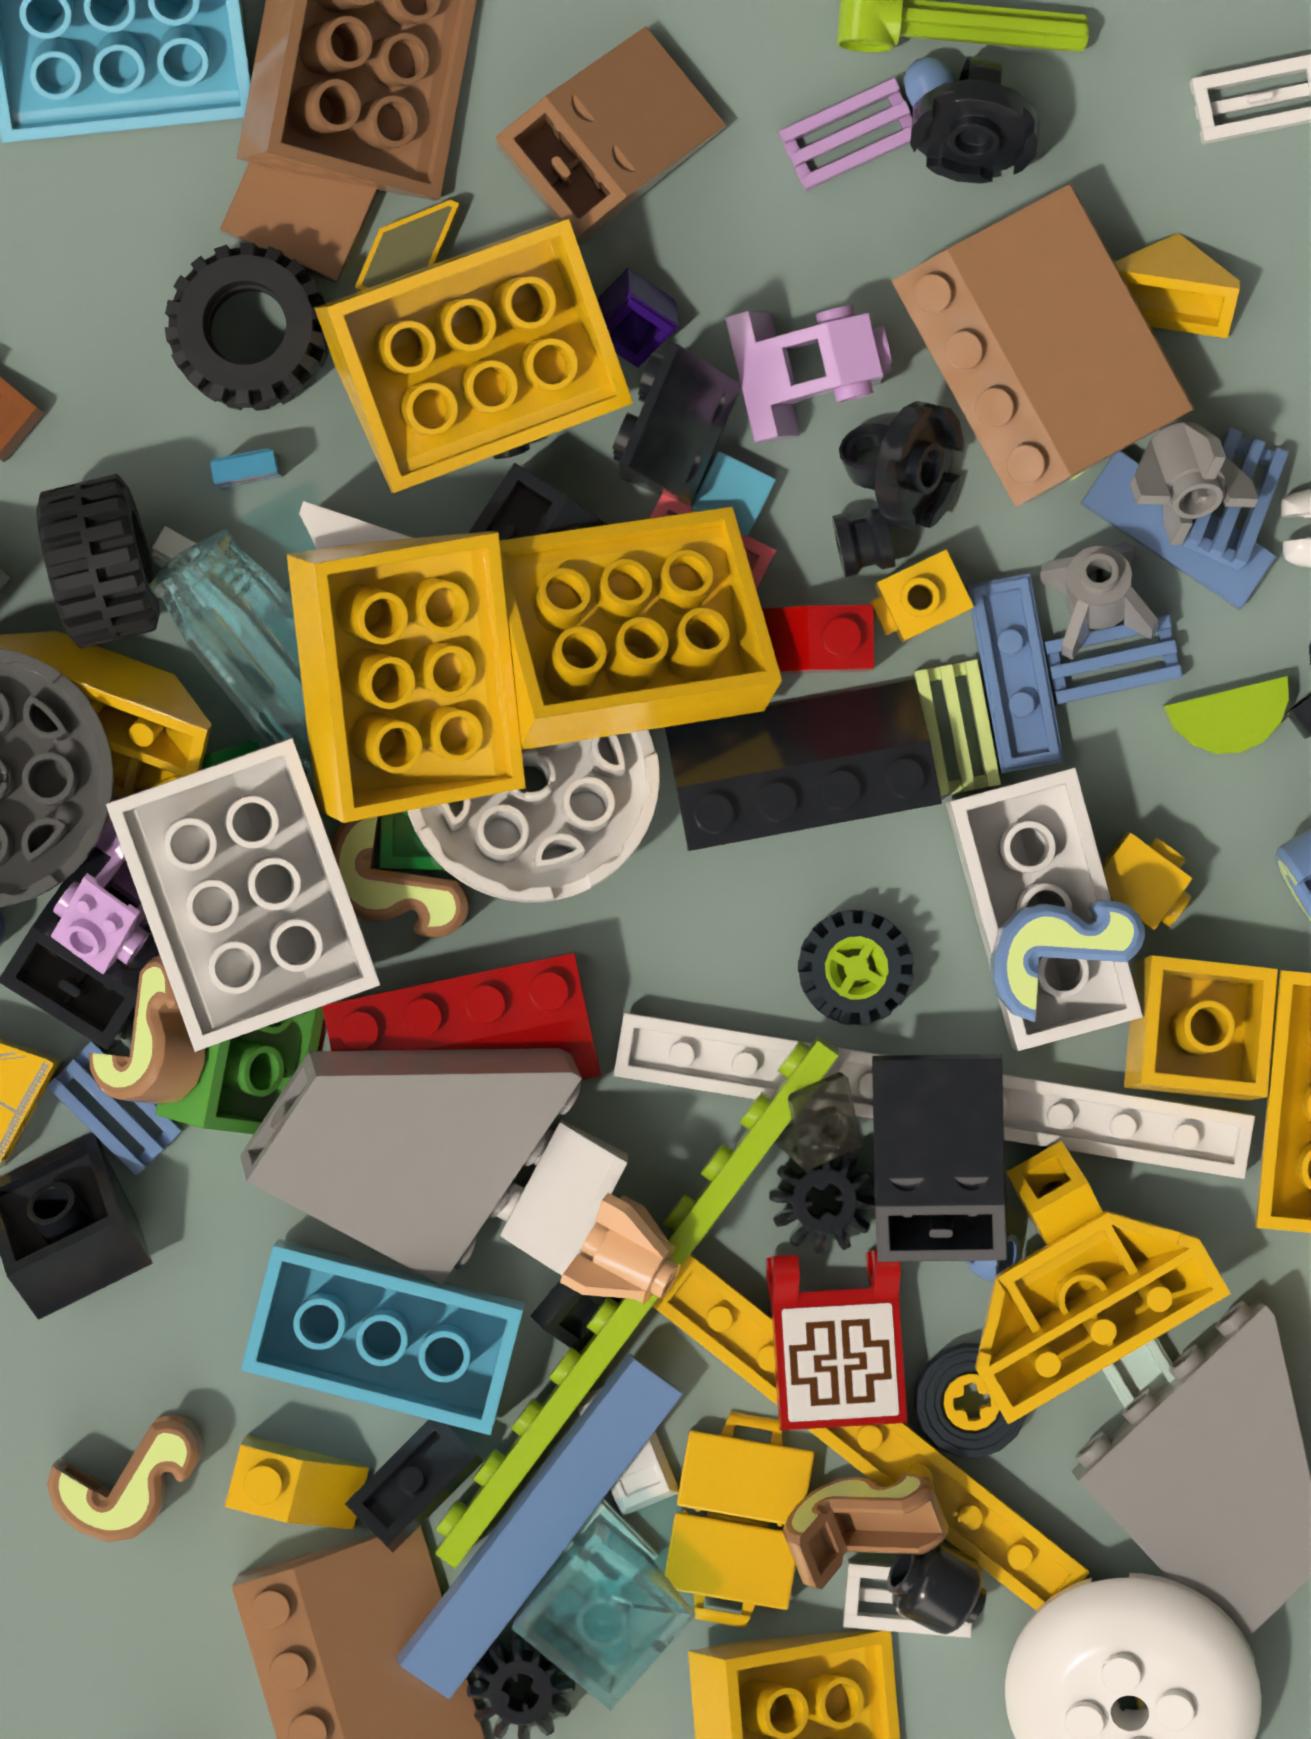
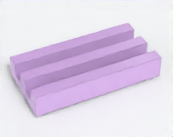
[778,77,912,192]

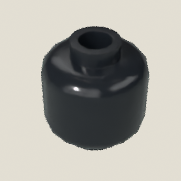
[887,1542,987,1635]

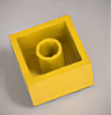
[1124,955,1278,1101]

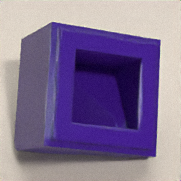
[597,267,679,368]

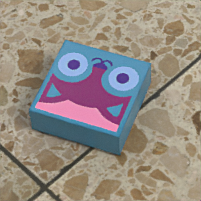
[210,448,282,489]

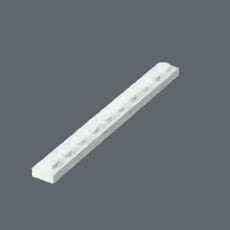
[614,1012,1255,1179]

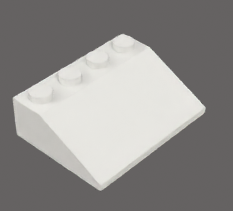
[106,739,380,1052]

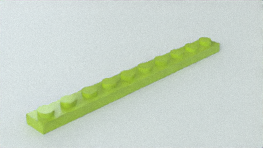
[435,1034,839,1569]

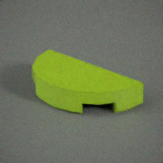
[1162,676,1289,754]

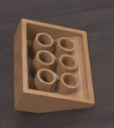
[236,0,477,201]
[891,184,1195,507]
[231,1524,486,1739]

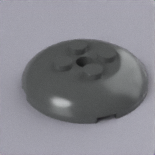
[0,649,115,907]

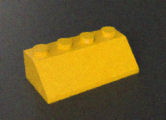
[1255,970,1311,1233]

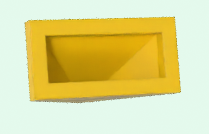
[1114,233,1240,339]

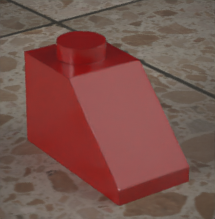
[762,605,874,673]

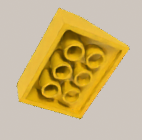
[314,219,633,493]
[499,507,782,750]
[287,531,526,823]
[688,1629,900,1739]

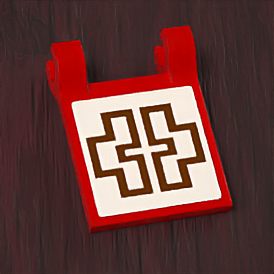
[766,1250,908,1431]

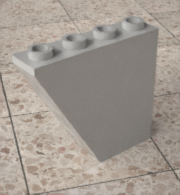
[240,1048,582,1285]
[1071,1298,1311,1639]

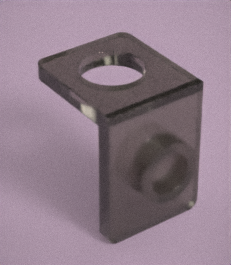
[774,1072,862,1171]

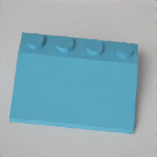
[0,0,252,143]

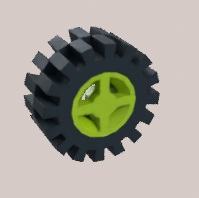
[798,910,914,1025]

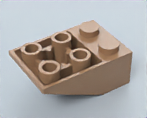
[495,26,726,246]

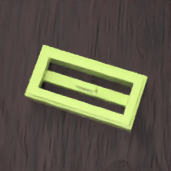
[914,659,1001,796]

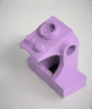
[725,305,892,443]
[51,799,150,974]

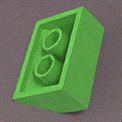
[155,1006,324,1135]

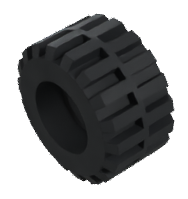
[164,242,328,411]
[36,474,160,649]

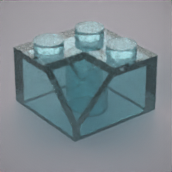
[512,1513,694,1711]

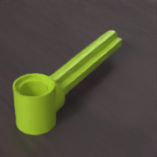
[837,0,1089,53]

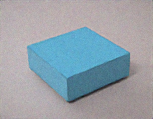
[691,451,776,537]

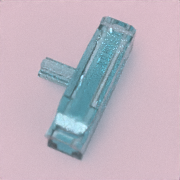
[149,528,312,775]

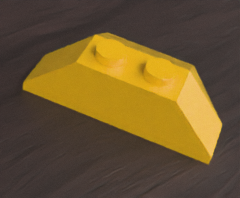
[0,631,212,799]
[975,1210,1231,1425]

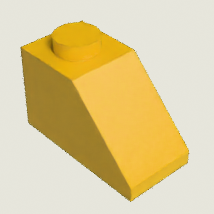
[224,1435,370,1529]

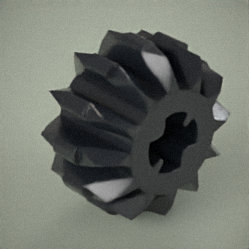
[769,1144,875,1254]
[467,1631,576,1739]

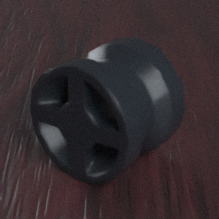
[832,506,895,578]

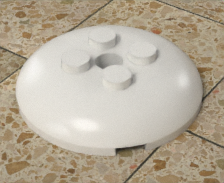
[408,730,660,902]
[1005,1573,1262,1739]

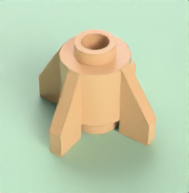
[560,1193,680,1304]

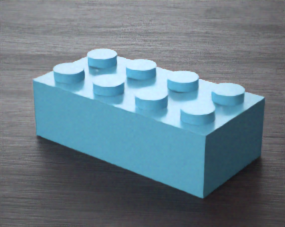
[241,1239,525,1435]

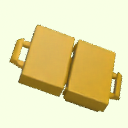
[662,1411,815,1628]

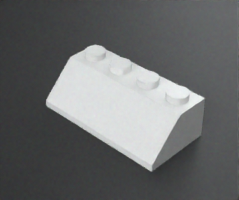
[945,768,1143,1051]

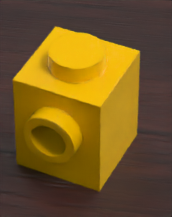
[869,549,974,643]
[1101,832,1193,930]
[1006,1140,1103,1245]

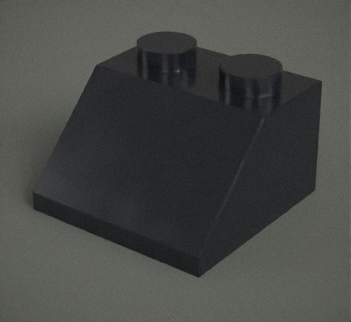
[0,1132,153,1320]

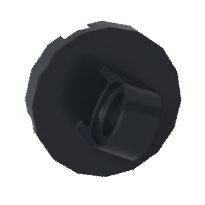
[910,56,1039,184]
[839,401,964,530]

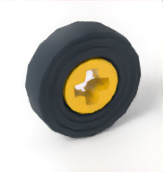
[914,1343,1027,1458]

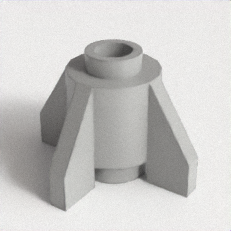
[1130,422,1259,545]
[1040,542,1158,660]

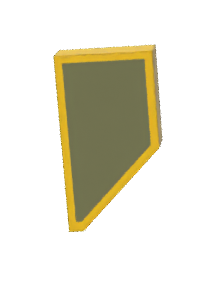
[355,200,460,291]

